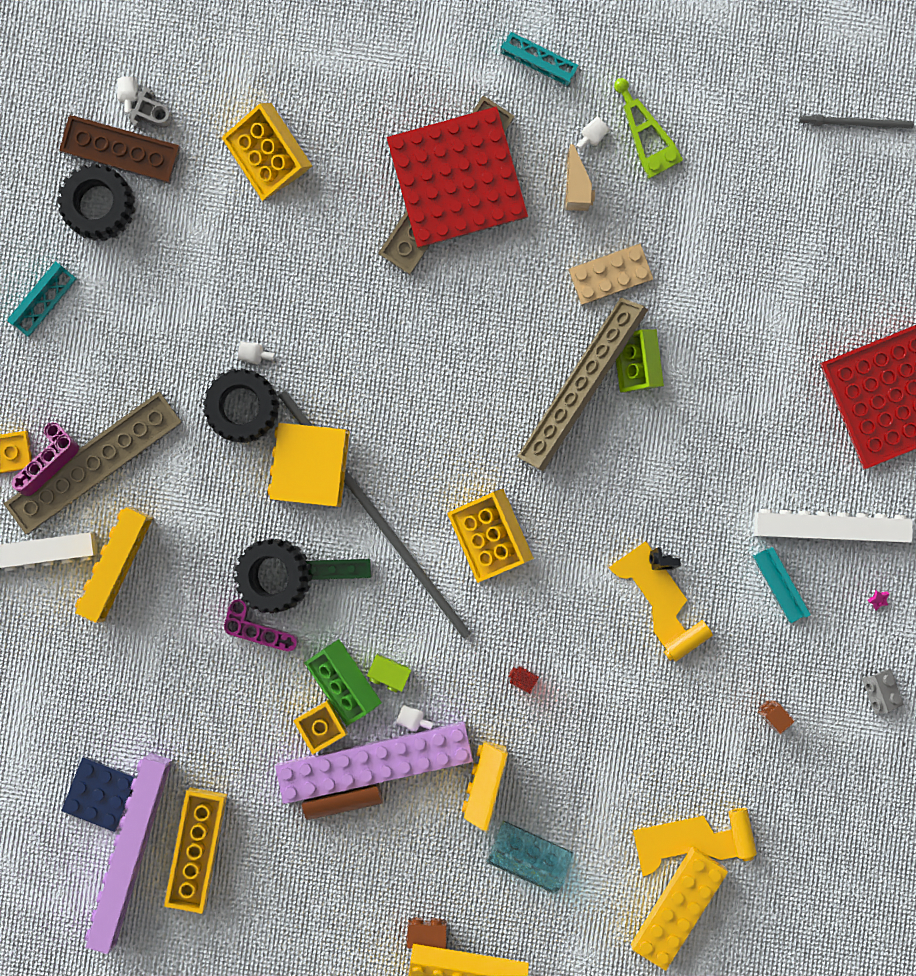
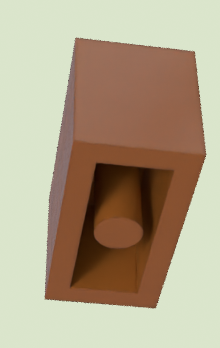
[758,700,795,734]
[407,918,447,949]

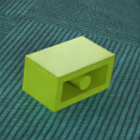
[367,653,412,693]

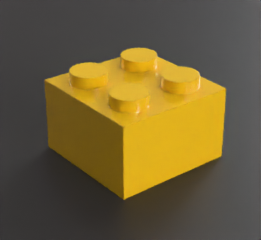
[293,699,348,755]

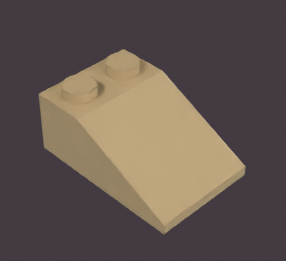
[565,144,595,211]

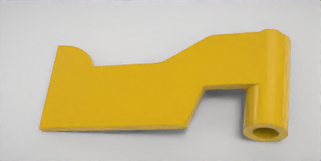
[608,541,713,662]
[633,808,757,876]

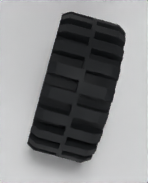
[57,164,135,241]
[203,368,279,443]
[234,539,312,613]

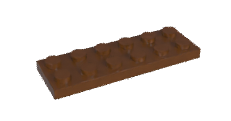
[59,114,180,183]

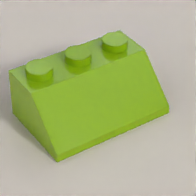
[616,329,664,393]

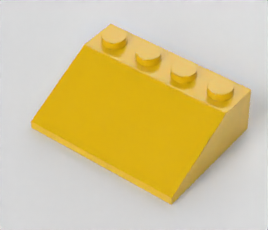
[221,103,312,201]
[447,488,534,583]
[461,741,507,831]

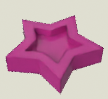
[867,590,890,610]

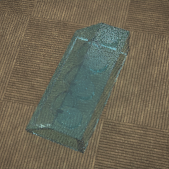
[486,820,573,894]

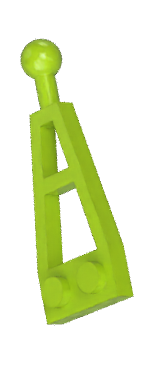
[614,78,683,179]

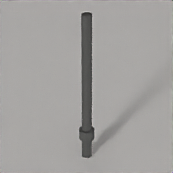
[799,114,914,129]

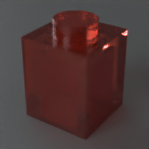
[508,664,539,694]

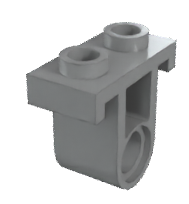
[129,87,172,129]

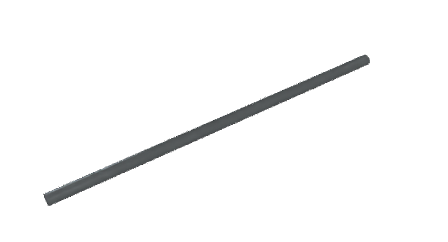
[278,390,471,639]

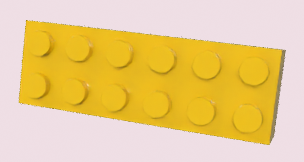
[75,507,154,623]
[164,787,228,914]
[631,846,728,971]
[408,944,529,976]

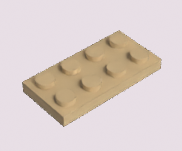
[568,243,653,306]

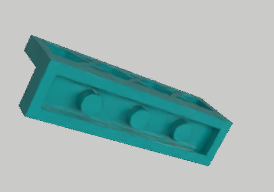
[501,32,579,86]
[6,261,77,337]
[752,547,811,624]

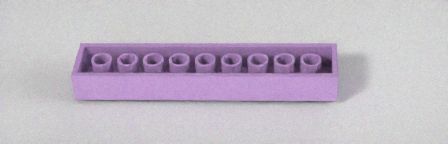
[275,721,473,804]
[85,753,172,954]

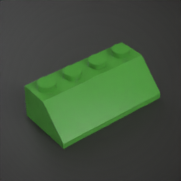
[304,639,382,726]

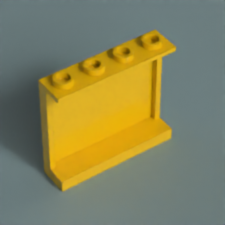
[268,423,350,507]

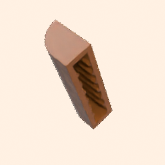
[301,783,383,820]

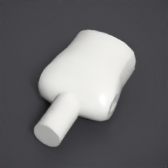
[117,76,139,114]
[576,116,610,151]
[237,341,274,365]
[396,704,433,731]

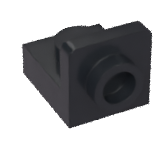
[649,547,681,570]

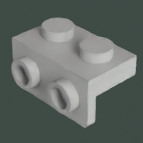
[862,668,904,714]

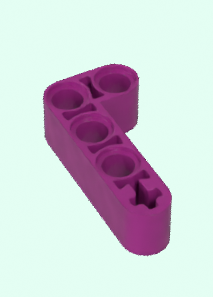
[12,422,79,496]
[224,599,299,652]

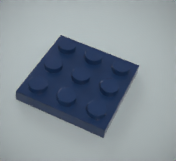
[61,756,137,832]

